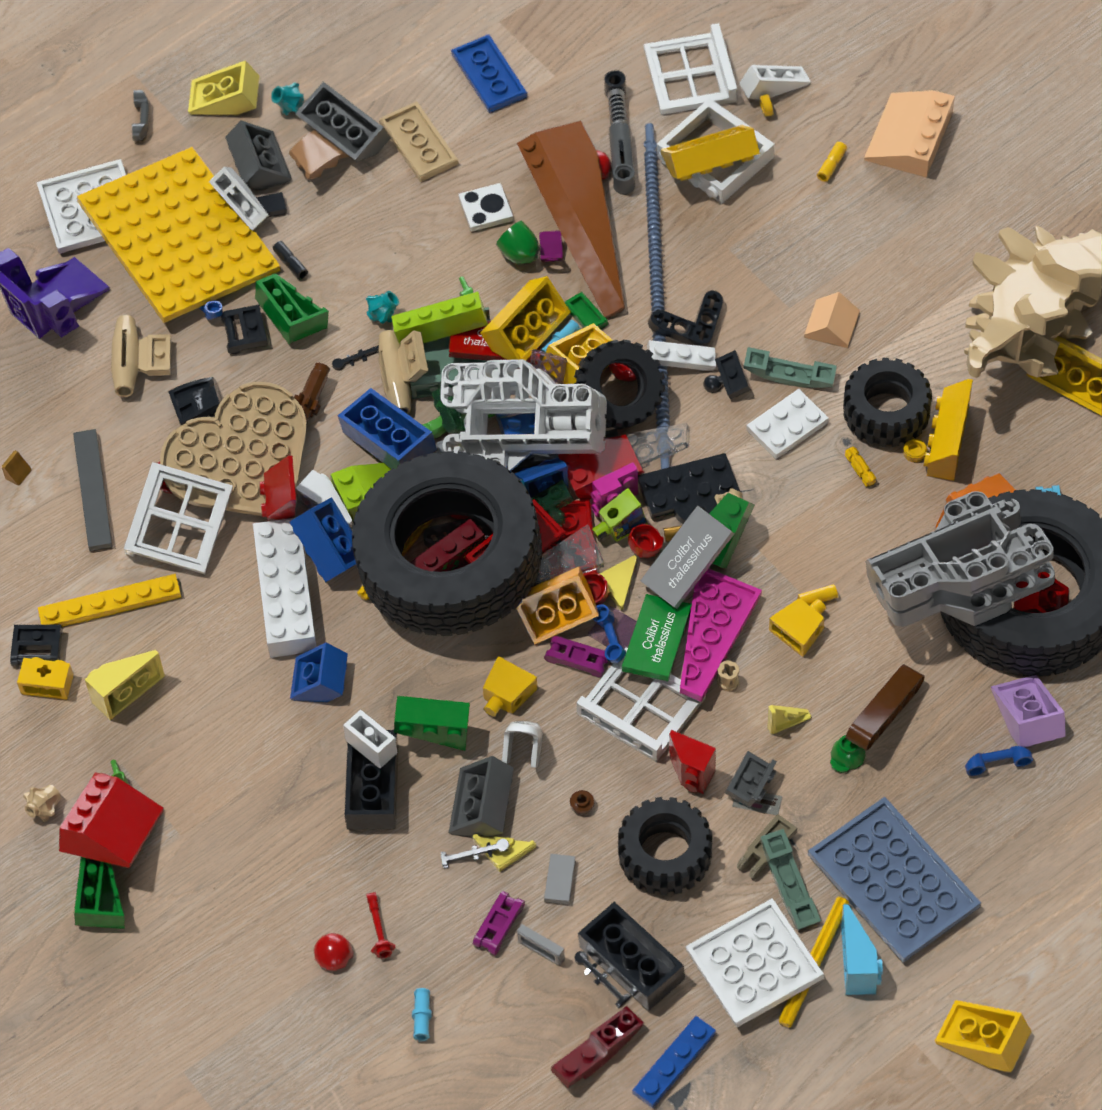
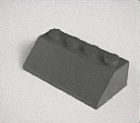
[295,81,391,162]

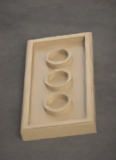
[379,102,459,182]

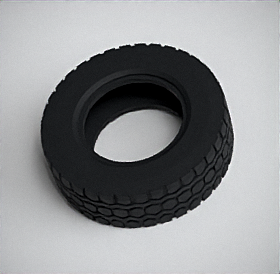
[352,451,542,636]
[940,489,1102,677]

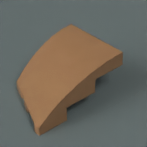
[289,130,350,179]

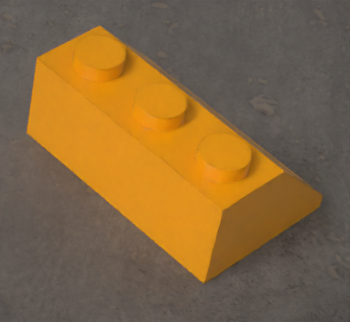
[516,566,599,645]

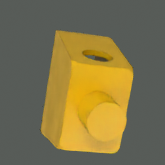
[769,599,826,657]
[483,656,538,717]

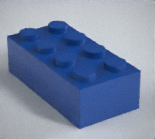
[337,388,437,469]

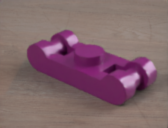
[544,636,608,677]
[472,891,525,955]

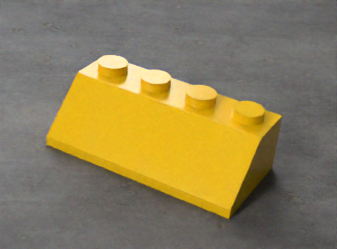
[660,125,760,181]
[480,276,570,361]
[1026,336,1102,416]
[924,379,973,481]

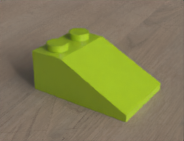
[330,463,391,521]

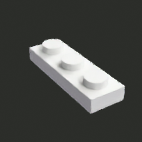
[647,340,716,371]

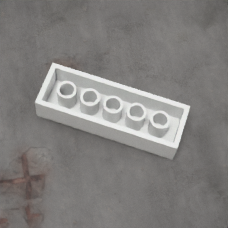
[253,517,317,658]

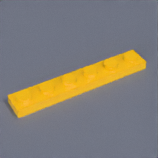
[37,573,181,627]

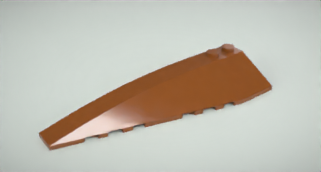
[517,121,626,319]

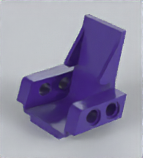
[0,248,110,339]

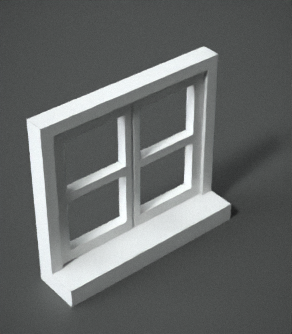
[644,23,737,115]
[124,462,233,575]
[576,647,705,762]

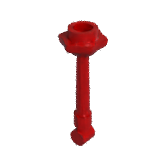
[366,892,396,958]

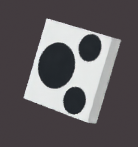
[458,183,513,232]

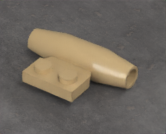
[111,315,171,397]
[378,330,428,414]

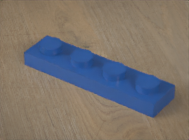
[632,1016,716,1109]

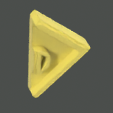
[600,555,637,611]
[767,705,811,735]
[472,834,536,872]

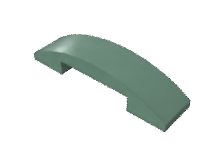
[743,347,837,388]
[760,828,821,930]

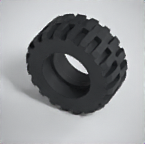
[574,340,665,429]
[843,358,932,447]
[618,797,712,896]

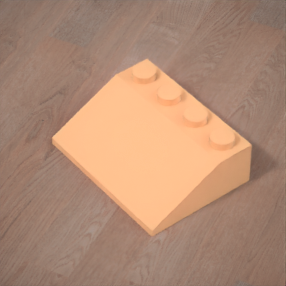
[864,90,955,178]

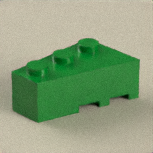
[255,273,329,344]
[709,493,755,569]
[394,696,470,751]
[74,857,125,929]

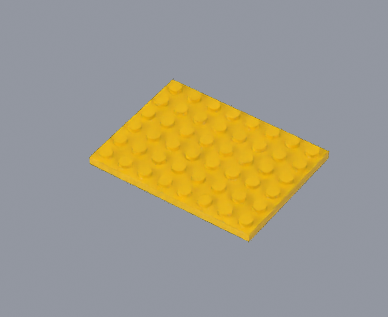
[77,147,280,323]

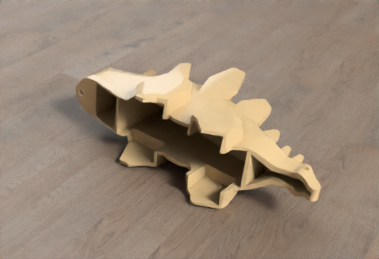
[964,226,1102,378]

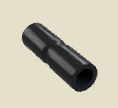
[272,241,308,279]

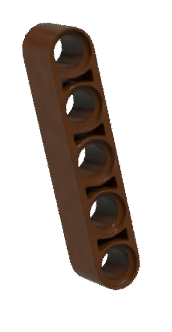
[845,664,925,751]

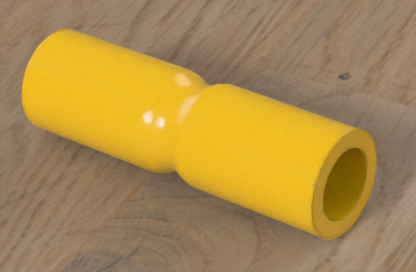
[817,141,847,182]

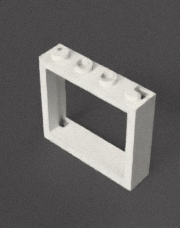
[657,98,775,204]

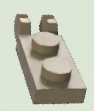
[737,814,797,879]

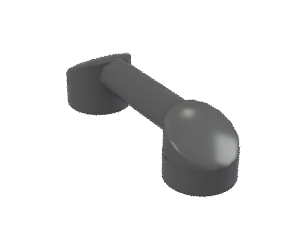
[132,90,149,141]

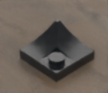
[168,377,221,426]

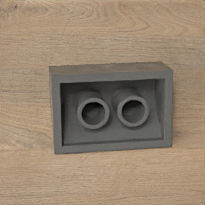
[225,120,292,190]
[448,756,514,837]

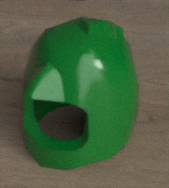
[496,221,540,265]

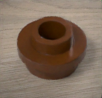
[570,790,594,814]

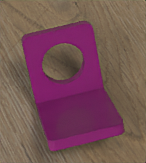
[539,231,563,262]

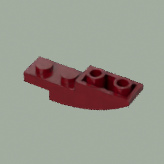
[551,1006,644,1088]

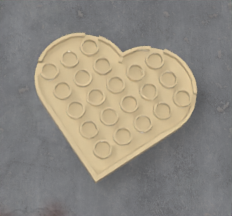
[160,382,306,516]

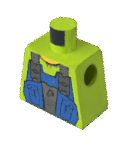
[592,488,648,541]

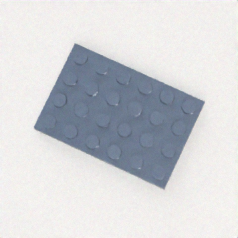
[808,797,981,963]

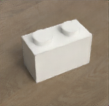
[343,710,397,768]

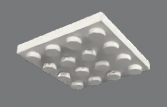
[37,159,126,254]
[685,899,824,1028]

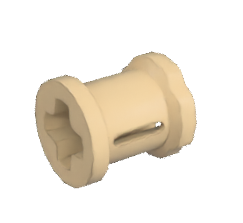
[717,660,739,691]

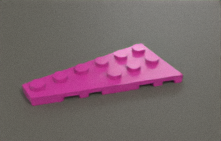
[680,568,762,702]

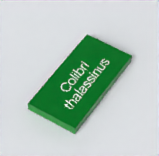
[622,594,692,682]

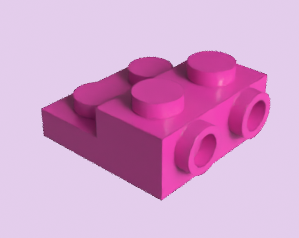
[591,462,638,517]

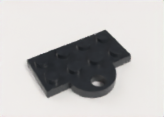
[638,453,740,524]

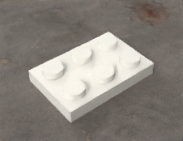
[746,389,829,459]

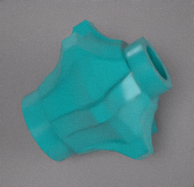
[271,82,304,116]
[366,291,399,324]

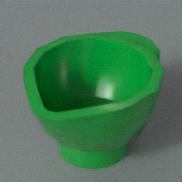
[830,735,866,773]

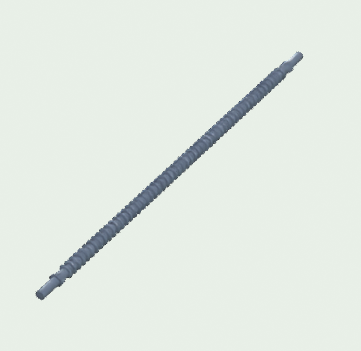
[643,123,672,469]

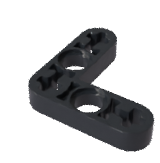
[648,290,723,347]

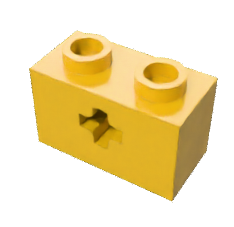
[17,657,74,700]

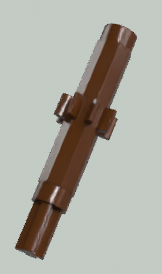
[294,362,330,425]

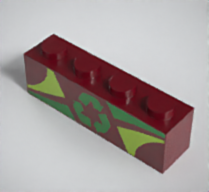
[409,519,485,572]

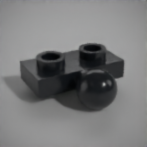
[703,350,751,399]

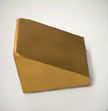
[2,450,31,485]

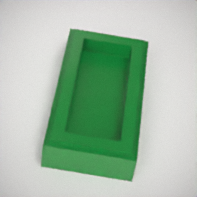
[565,291,608,329]

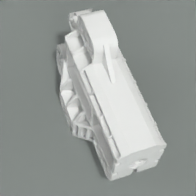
[441,360,607,473]

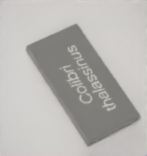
[640,506,734,609]

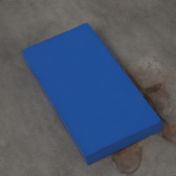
[451,34,527,113]

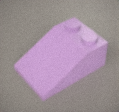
[991,675,1066,747]

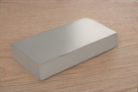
[544,854,575,905]
[517,924,565,965]

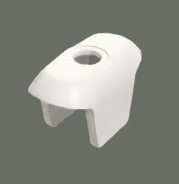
[502,721,543,768]

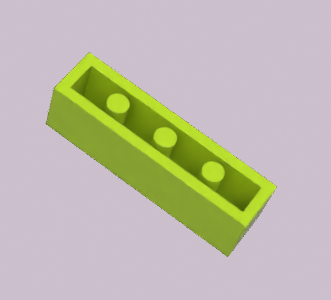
[392,291,488,345]

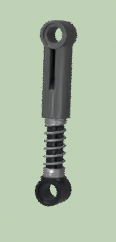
[604,70,635,195]

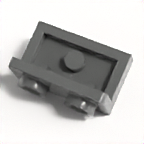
[724,751,777,808]

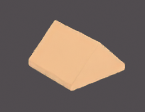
[804,292,860,348]

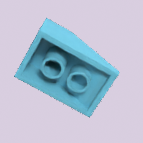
[841,904,883,995]

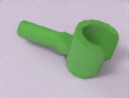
[459,276,473,296]
[110,760,129,784]

